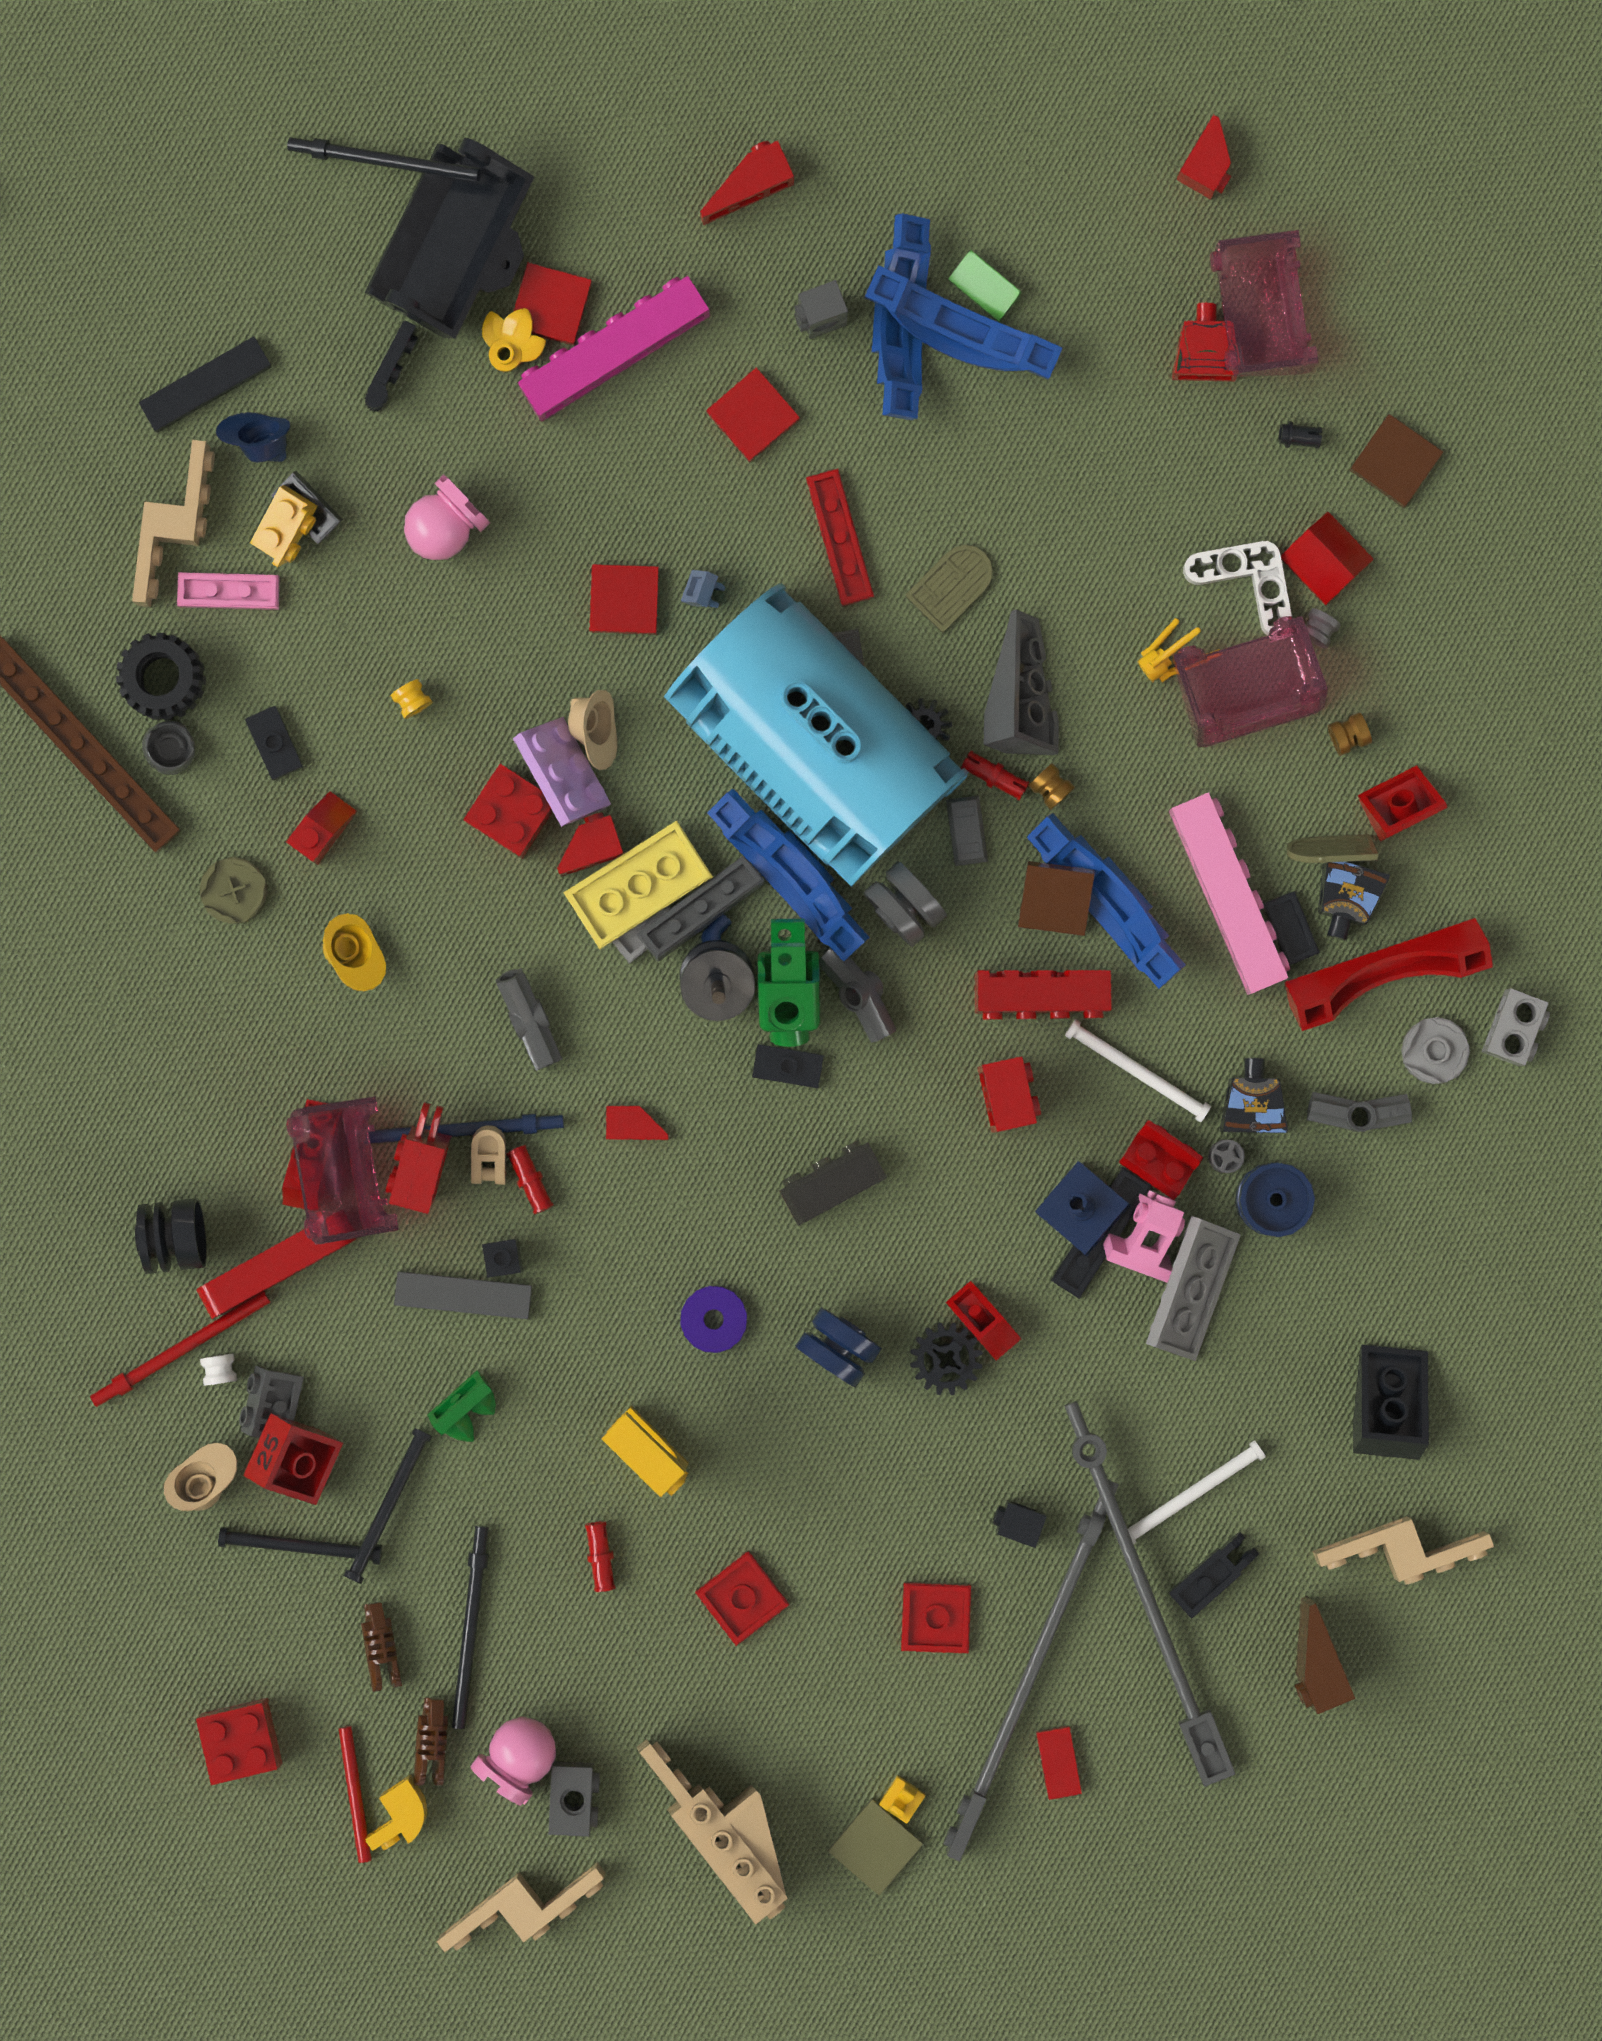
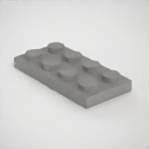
[1146,1216,1241,1361]

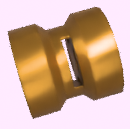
[1328,712,1372,756]
[1028,763,1075,810]

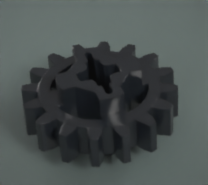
[910,1322,983,1395]

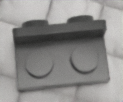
[239,1366,304,1438]

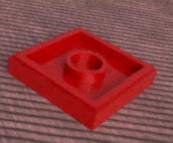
[513,262,592,346]
[706,367,800,463]
[589,564,659,635]
[695,1550,790,1646]
[901,1582,971,1654]

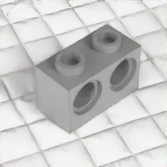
[1482,988,1550,1066]

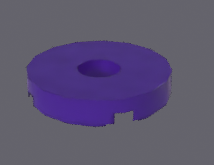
[680,1286,747,1353]

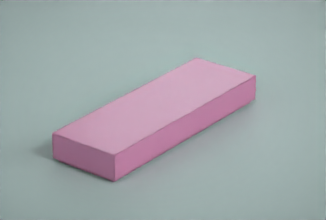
[177,572,280,610]

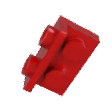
[1119,1120,1203,1200]

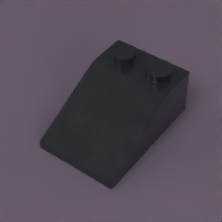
[1353,1345,1429,1460]

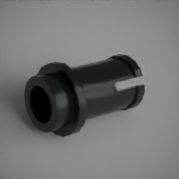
[1278,421,1322,449]

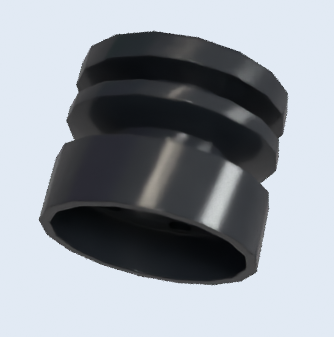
[135,1198,207,1274]

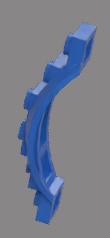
[872,213,931,420]
[864,265,1062,380]
[707,789,870,962]
[1027,813,1186,989]

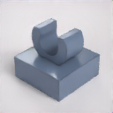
[681,570,725,608]

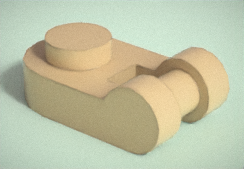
[471,1125,506,1185]

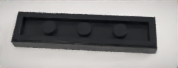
[138,336,272,433]
[1050,1167,1151,1299]

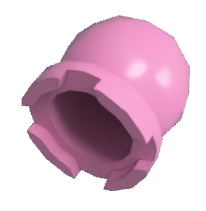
[404,474,490,560]
[470,1717,556,1806]

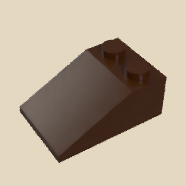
[1294,1596,1355,1714]

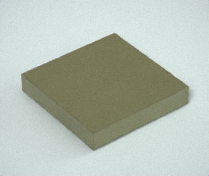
[828,1798,923,1896]

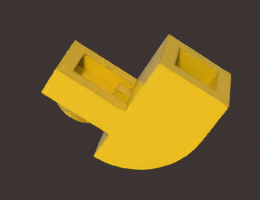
[365,1775,427,1851]

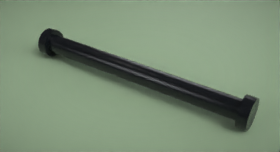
[343,1428,433,1584]
[218,1527,382,1565]

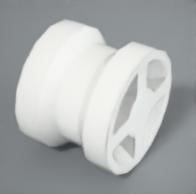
[200,1354,237,1386]

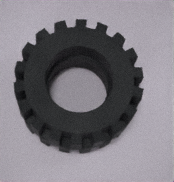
[116,632,206,721]

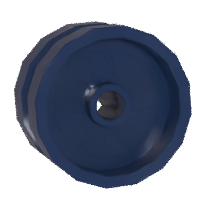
[1235,1163,1315,1237]
[795,1307,882,1388]

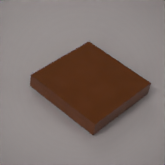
[1349,414,1443,508]
[1018,861,1095,936]

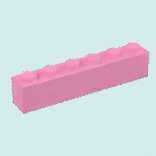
[1169,792,1290,995]

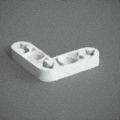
[1183,541,1292,638]

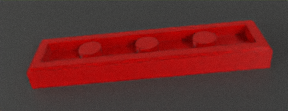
[806,469,874,607]

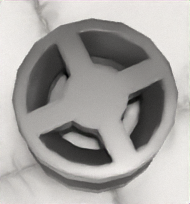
[1298,608,1341,649]
[1208,1140,1245,1173]

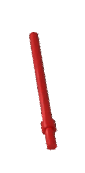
[90,1291,271,1407]

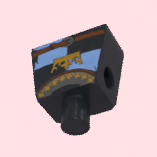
[1318,862,1390,941]
[1220,1058,1288,1133]

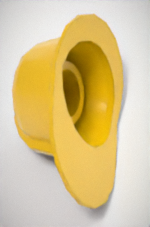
[323,913,386,992]

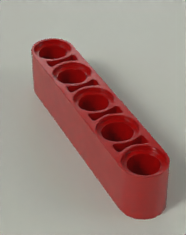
[196,1210,356,1319]

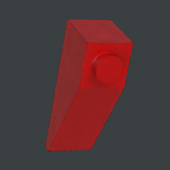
[700,140,794,225]

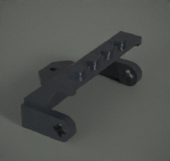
[364,138,534,339]

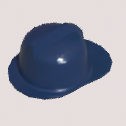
[216,412,290,463]

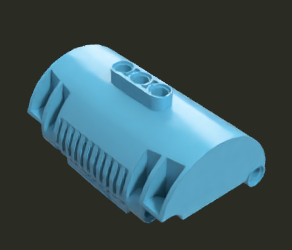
[664,583,969,887]

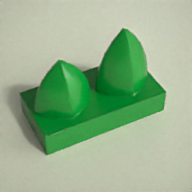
[427,1370,496,1442]

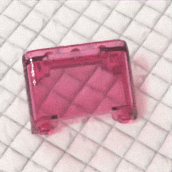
[1210,230,1319,377]
[1173,616,1328,747]
[286,1096,399,1245]

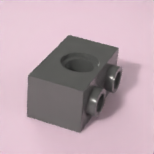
[794,280,848,339]
[548,1761,600,1837]

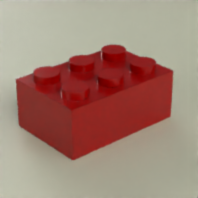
[977,1056,1041,1133]

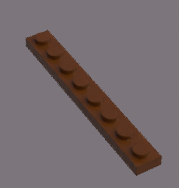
[0,635,182,853]

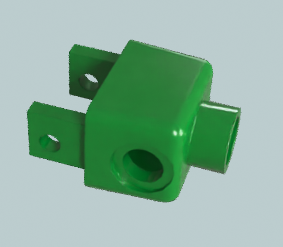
[758,918,820,1047]

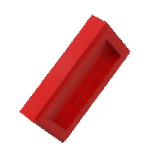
[1036,1725,1082,1800]

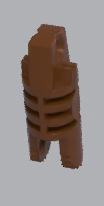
[361,1602,402,1692]
[413,1697,448,1786]

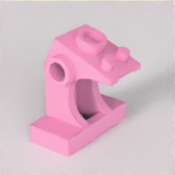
[1103,1190,1185,1283]

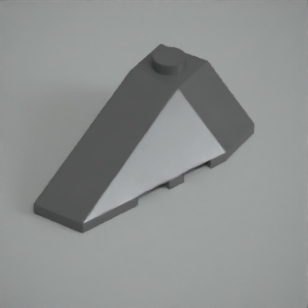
[984,610,1059,755]

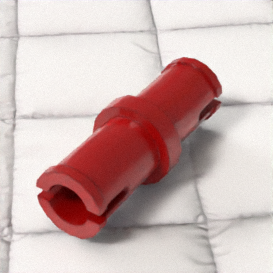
[961,750,1030,801]
[506,1145,554,1215]
[585,1521,616,1592]

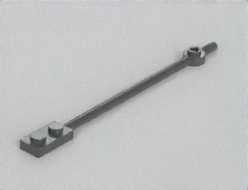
[1064,1401,1235,1787]
[943,1479,1119,1862]

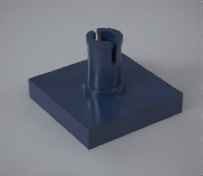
[1035,1161,1131,1256]

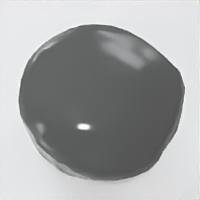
[142,720,196,775]

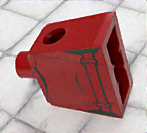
[1172,302,1239,382]

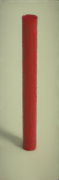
[338,1726,372,1863]

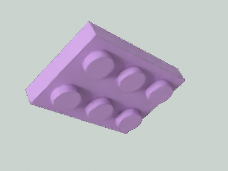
[513,717,611,827]

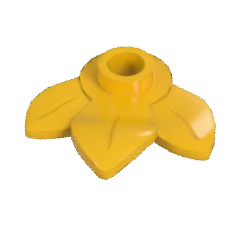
[482,308,546,372]

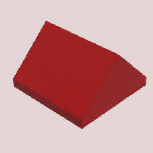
[1281,511,1374,605]
[1357,765,1447,842]

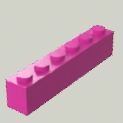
[518,276,710,422]

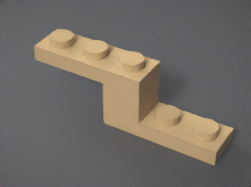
[132,440,215,607]
[1312,1516,1494,1584]
[437,1862,605,1952]

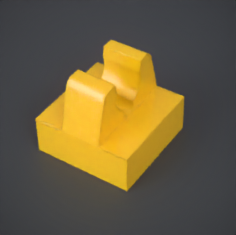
[879,1775,926,1824]

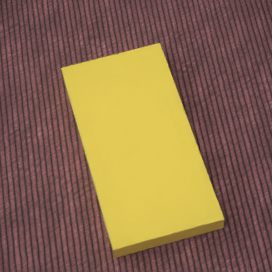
[563,821,713,950]

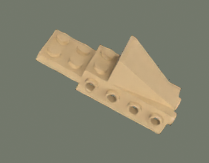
[636,1739,788,1924]

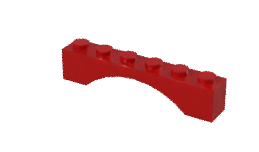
[1285,918,1493,1031]

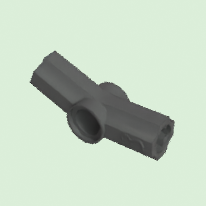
[819,949,896,1043]
[496,968,563,1071]
[1306,1092,1412,1132]

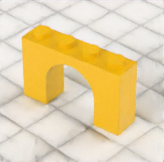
[602,1406,689,1498]

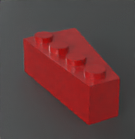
[974,970,1111,1020]

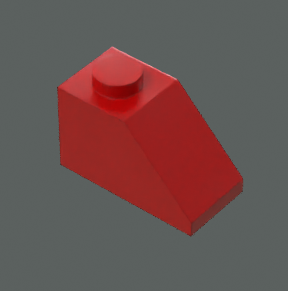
[1176,114,1232,200]
[286,791,357,865]
[557,812,624,877]
[945,1281,1021,1361]

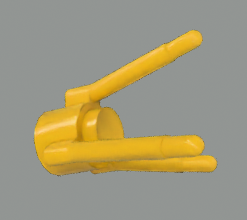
[1137,618,1222,683]

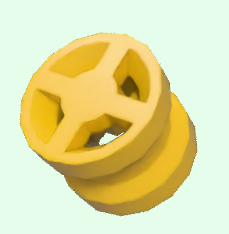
[390,679,433,719]

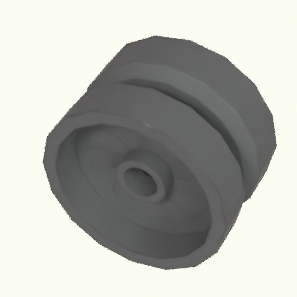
[863,861,947,948]

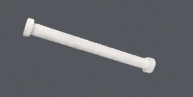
[1065,1019,1211,1123]
[1128,1440,1266,1545]

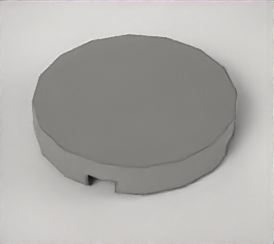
[1401,1017,1470,1084]

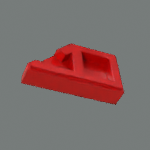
[606,1106,669,1140]

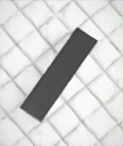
[637,856,765,962]
[394,1271,532,1319]

